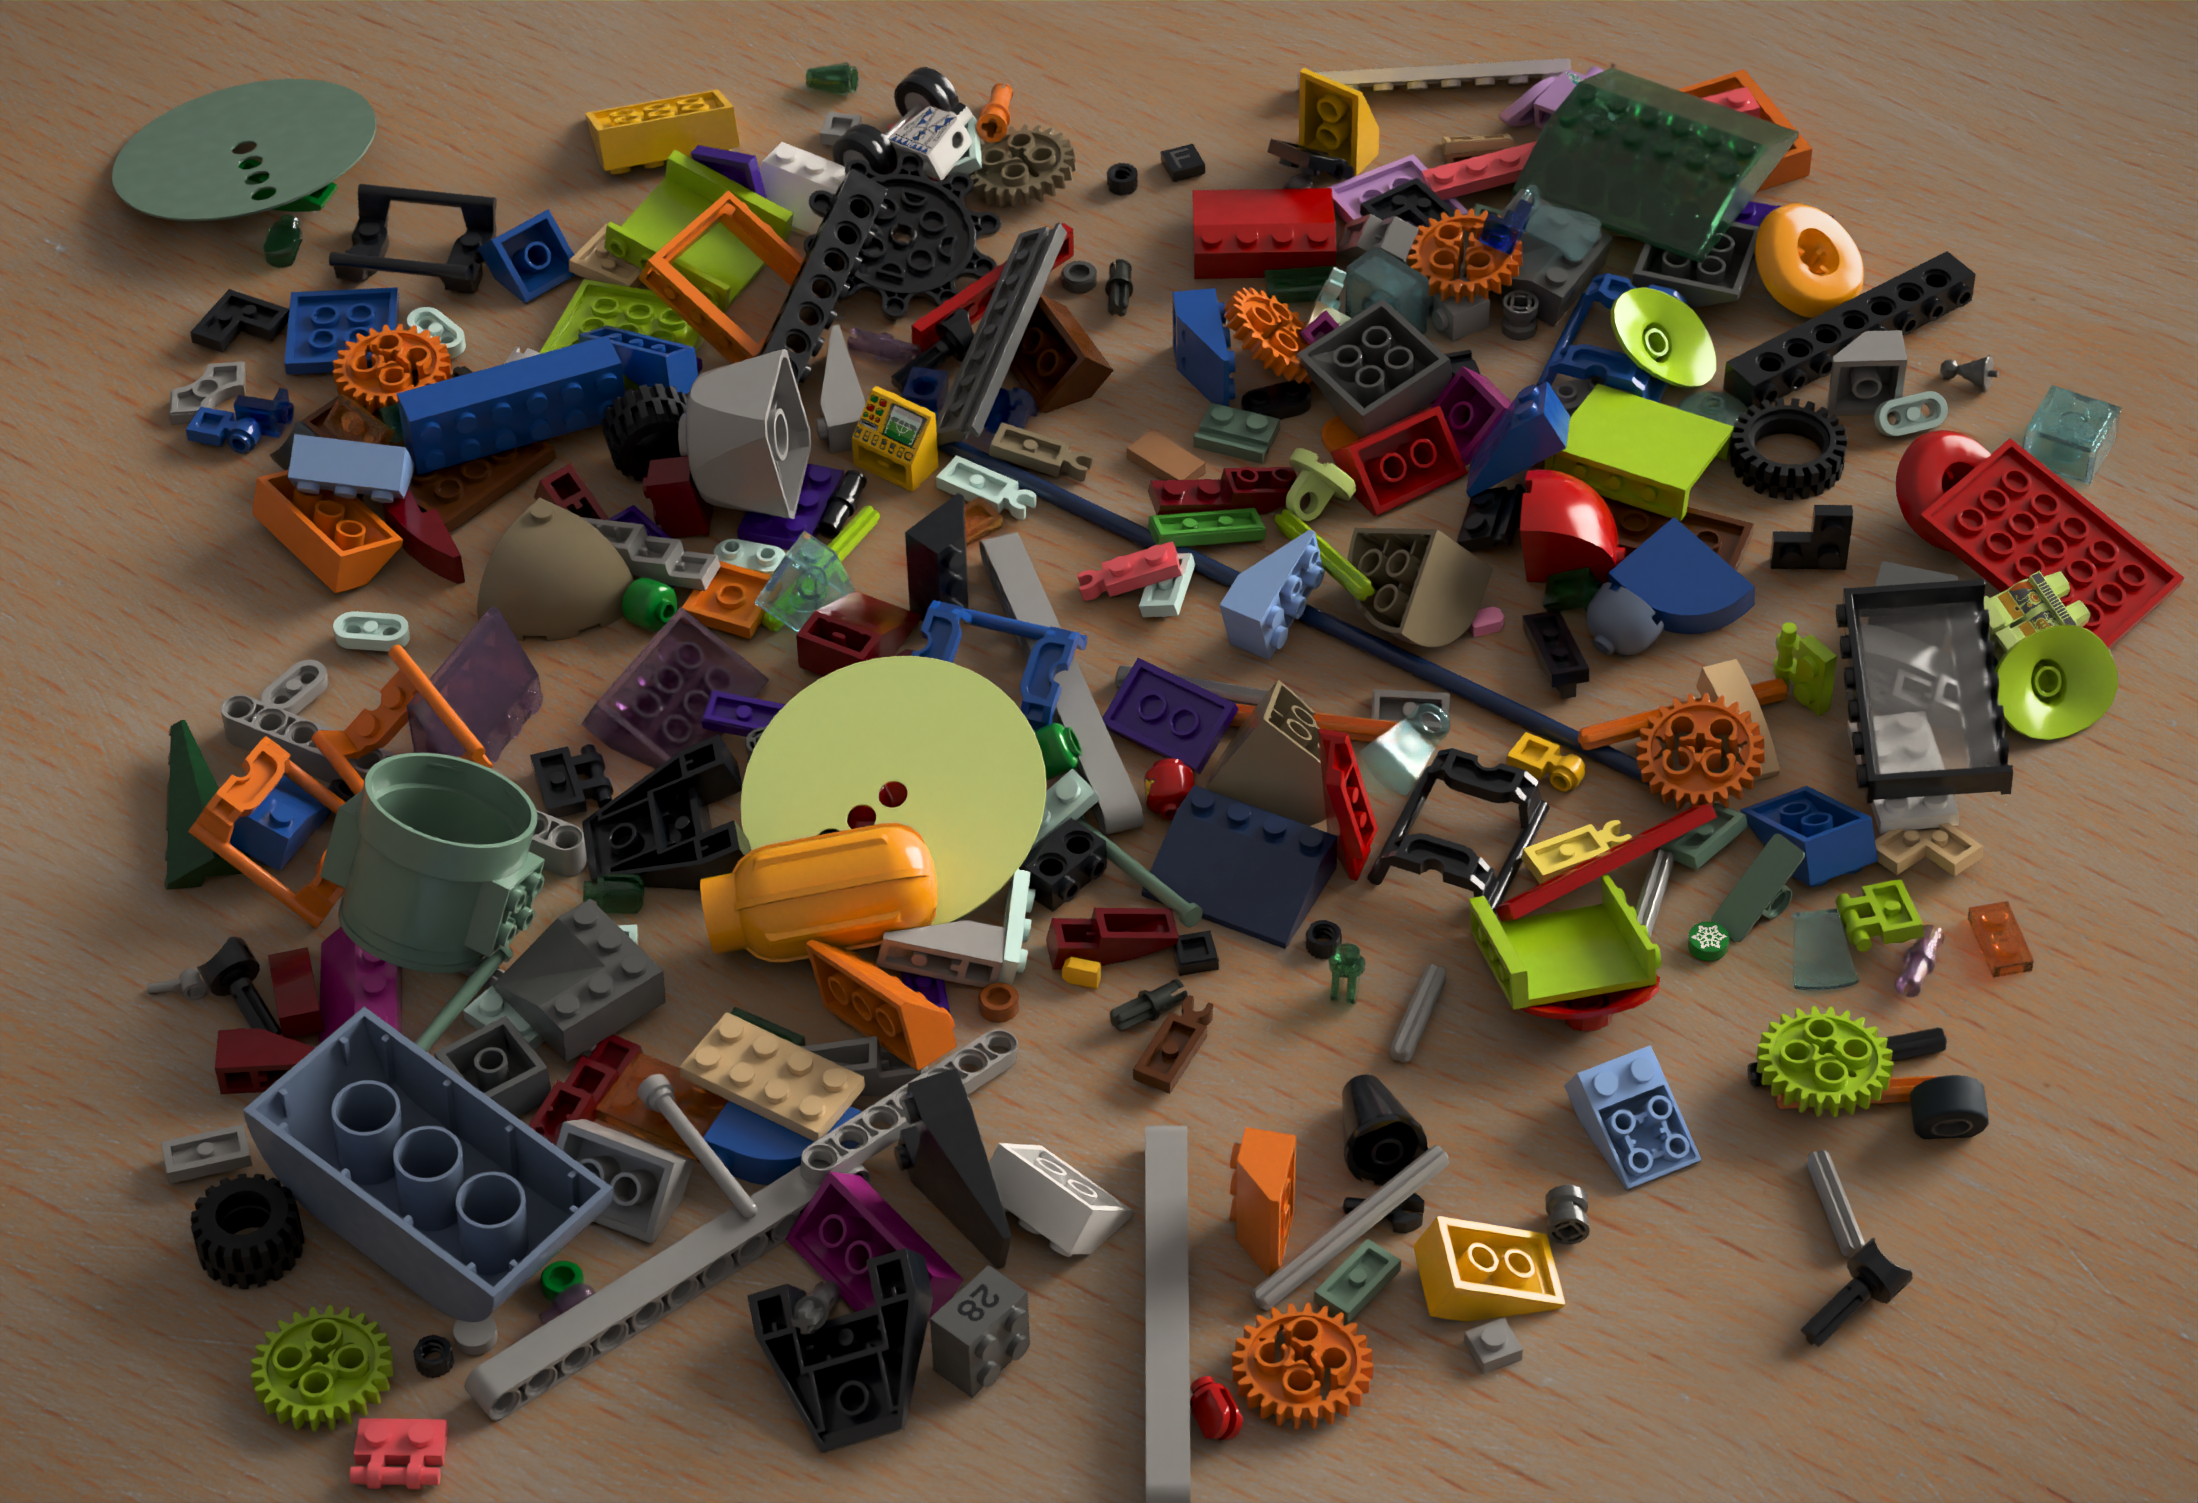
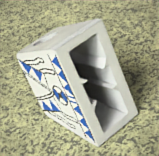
[888,102,973,181]

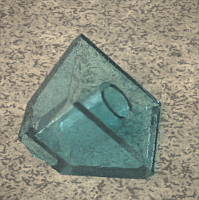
[754,531,855,633]

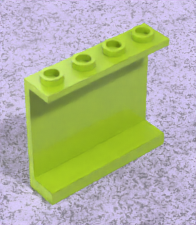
[604,150,794,313]
[1544,384,1734,521]
[1469,874,1662,1010]

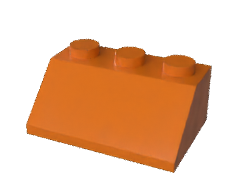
[1230,1127,1296,1277]

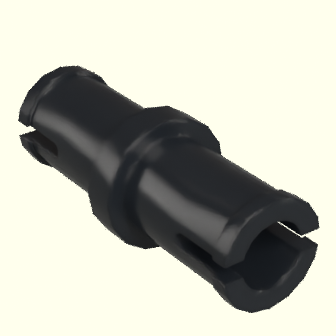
[817,470,867,539]

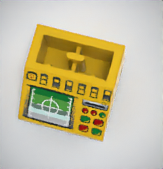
[852,386,939,492]

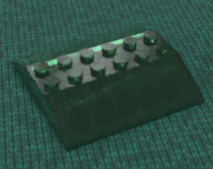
[1512,68,1798,263]

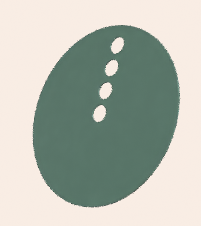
[112,79,376,221]

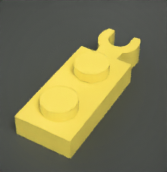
[1521,820,1632,884]

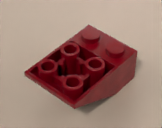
[796,591,921,676]

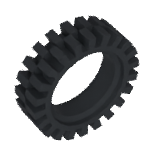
[1730,398,1847,500]

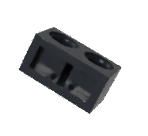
[1019,818,1107,912]

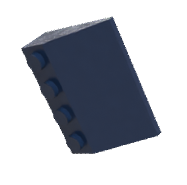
[1141,785,1338,949]

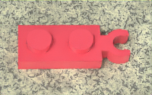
[1077,541,1182,601]

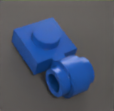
[185,407,261,453]

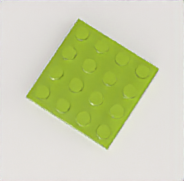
[539,279,718,390]

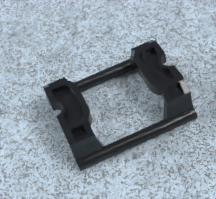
[329,184,497,293]
[1367,748,1550,915]

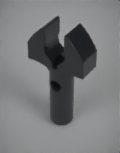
[1343,1193,1425,1234]

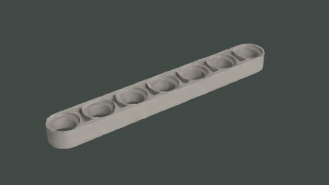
[800,1029,1019,1185]

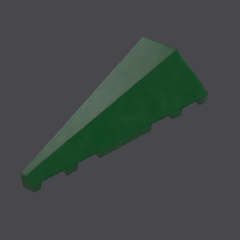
[164,720,251,890]

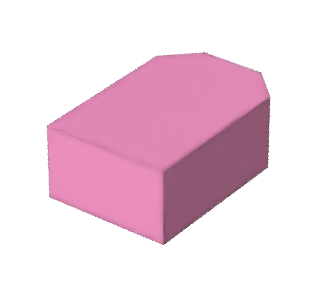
[1469,607,1504,637]

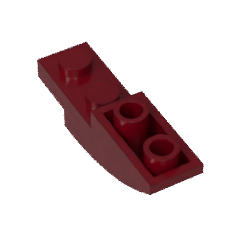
[1148,467,1297,515]

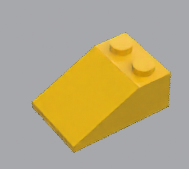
[1298,68,1379,176]
[1413,1216,1565,1322]

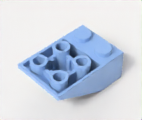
[1220,530,1325,660]
[1564,1045,1702,1190]

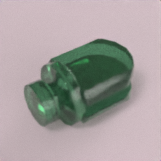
[263,215,302,268]
[583,874,645,914]
[1329,943,1365,1005]

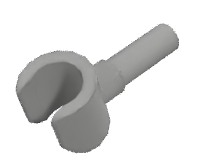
[147,968,206,1000]

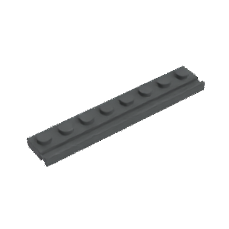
[936,223,1067,446]

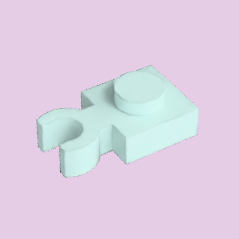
[1313,267,1347,311]

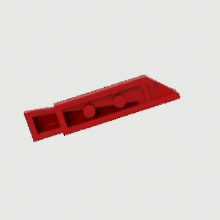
[1317,729,1378,881]

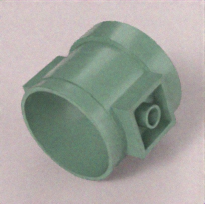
[320,753,545,973]

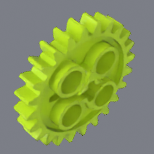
[1756,1006,1894,1117]
[251,1305,394,1432]

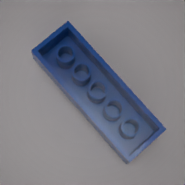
[397,335,625,475]

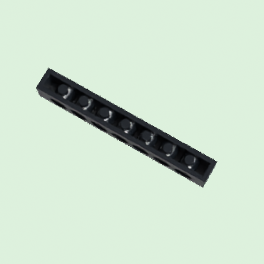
[758,168,889,385]
[1723,251,1976,410]

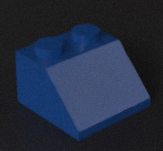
[478,209,577,303]

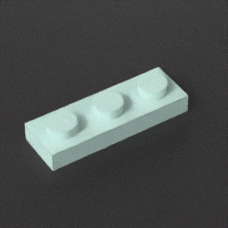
[997,869,1035,986]

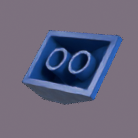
[1466,381,1570,498]
[229,775,332,871]
[1740,786,1878,887]

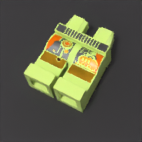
[1984,571,2090,662]

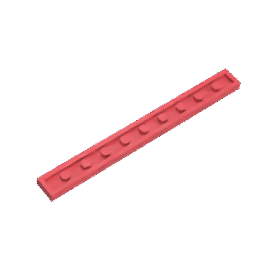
[1422,87,1760,200]

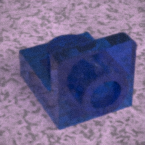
[1479,199,1534,255]
[233,388,294,438]
[984,388,1039,434]

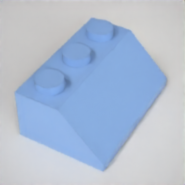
[288,434,415,503]

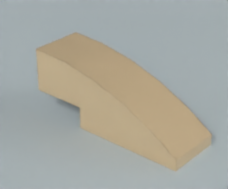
[1696,659,1780,781]

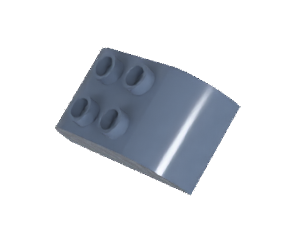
[243,1007,613,1322]

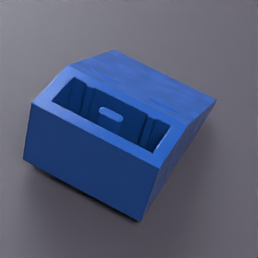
[1172,288,1236,407]

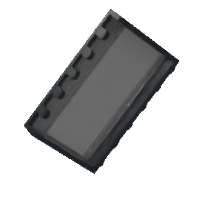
[1836,579,2013,803]

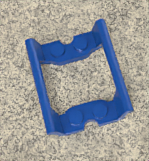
[1536,273,1687,403]
[911,600,1088,731]

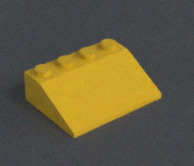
[585,89,740,174]

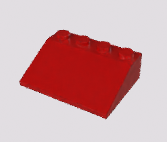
[1192,188,1337,279]

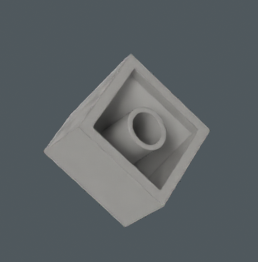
[1827,330,1907,416]

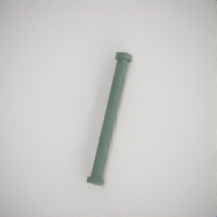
[1076,814,1203,927]
[414,946,514,1052]

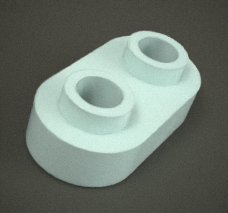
[407,307,466,359]
[1874,391,1948,437]
[714,539,787,578]
[333,611,410,651]

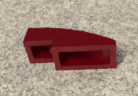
[382,490,465,584]
[1046,908,1179,970]
[268,947,324,1038]

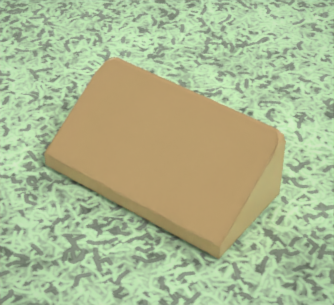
[1441,134,1514,159]

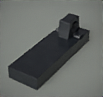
[1522,610,1589,699]

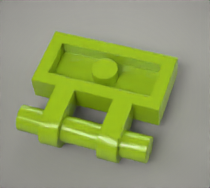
[1773,622,1837,716]
[1835,879,1924,952]

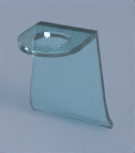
[1518,184,1601,261]
[1360,703,1450,795]
[1790,908,1859,990]

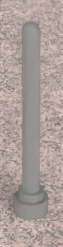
[637,1074,757,1218]

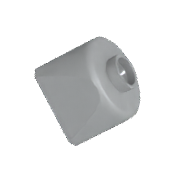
[678,349,811,519]

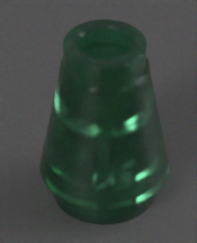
[806,62,859,96]

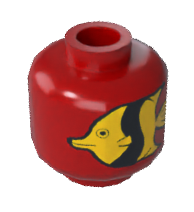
[1144,758,1195,820]

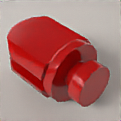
[1190,1376,1243,1441]

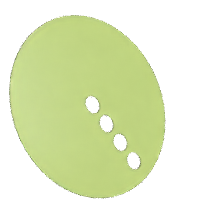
[740,656,1047,926]

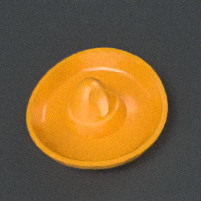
[1755,203,1864,318]

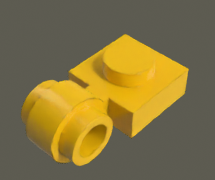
[1506,732,1585,792]

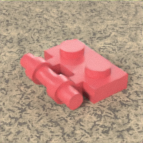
[350,1418,449,1489]

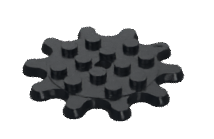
[803,153,1001,321]

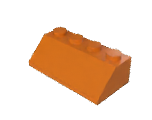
[252,469,403,594]
[806,939,957,1071]

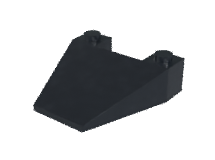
[582,735,751,890]
[894,1068,1012,1269]
[747,1248,933,1453]

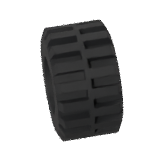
[602,384,688,481]
[190,1173,304,1289]

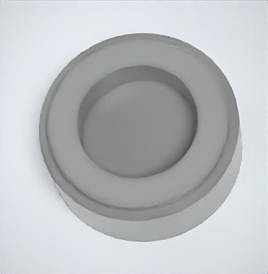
[453,1316,498,1355]

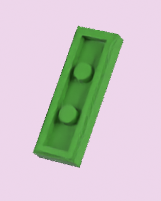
[1148,508,1266,547]

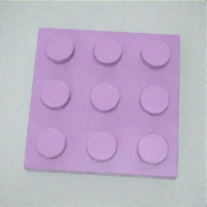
[1327,154,1468,235]

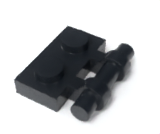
[1267,139,1354,179]
[530,744,614,818]

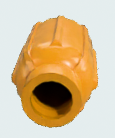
[700,823,938,963]

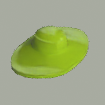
[1611,287,1716,388]
[1994,625,2118,740]

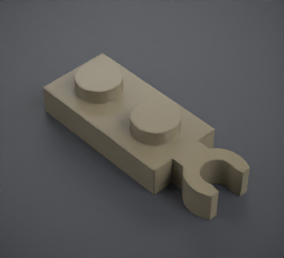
[989,422,1093,481]

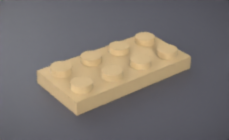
[679,1012,865,1142]

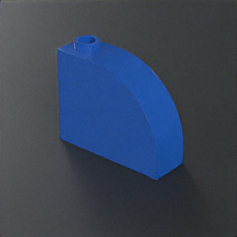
[1608,517,1755,634]
[703,1101,861,1185]

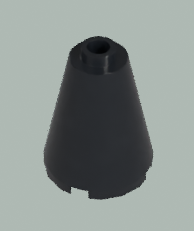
[1342,1074,1428,1186]

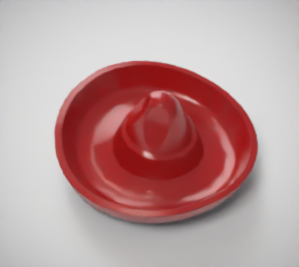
[1896,430,1991,553]

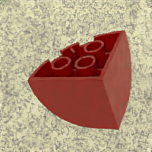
[1520,469,1626,584]

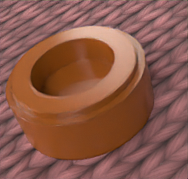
[978,982,1019,1023]

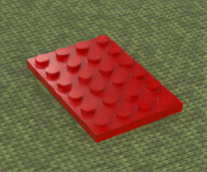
[1916,438,2184,650]

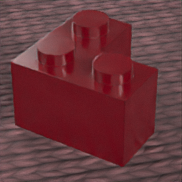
[642,456,713,539]

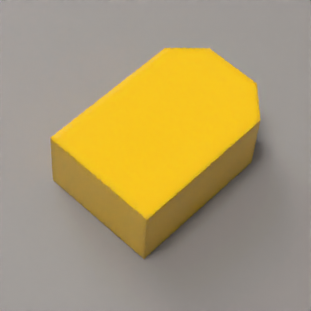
[1062,957,1101,989]

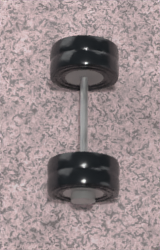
[832,67,959,175]

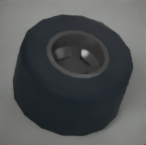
[1910,1075,1989,1139]

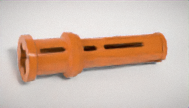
[977,83,1013,143]

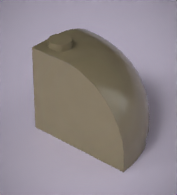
[477,497,634,641]
[1348,527,1493,647]
[1206,680,1326,826]

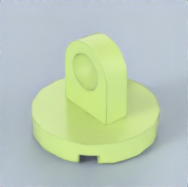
[1286,448,1356,521]

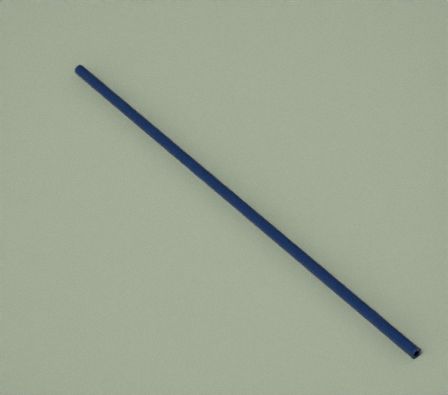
[937,441,1676,799]

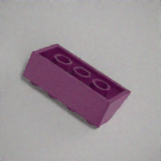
[319,927,402,1044]
[785,1171,964,1322]

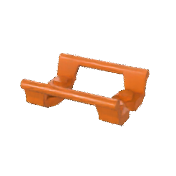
[311,645,494,795]
[188,736,346,929]

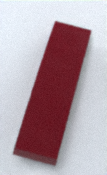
[528,1034,644,1146]

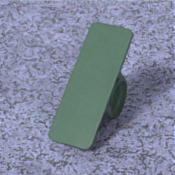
[1711,834,1805,942]

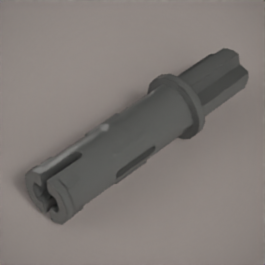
[791,1281,841,1335]

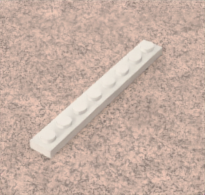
[1296,58,1571,92]

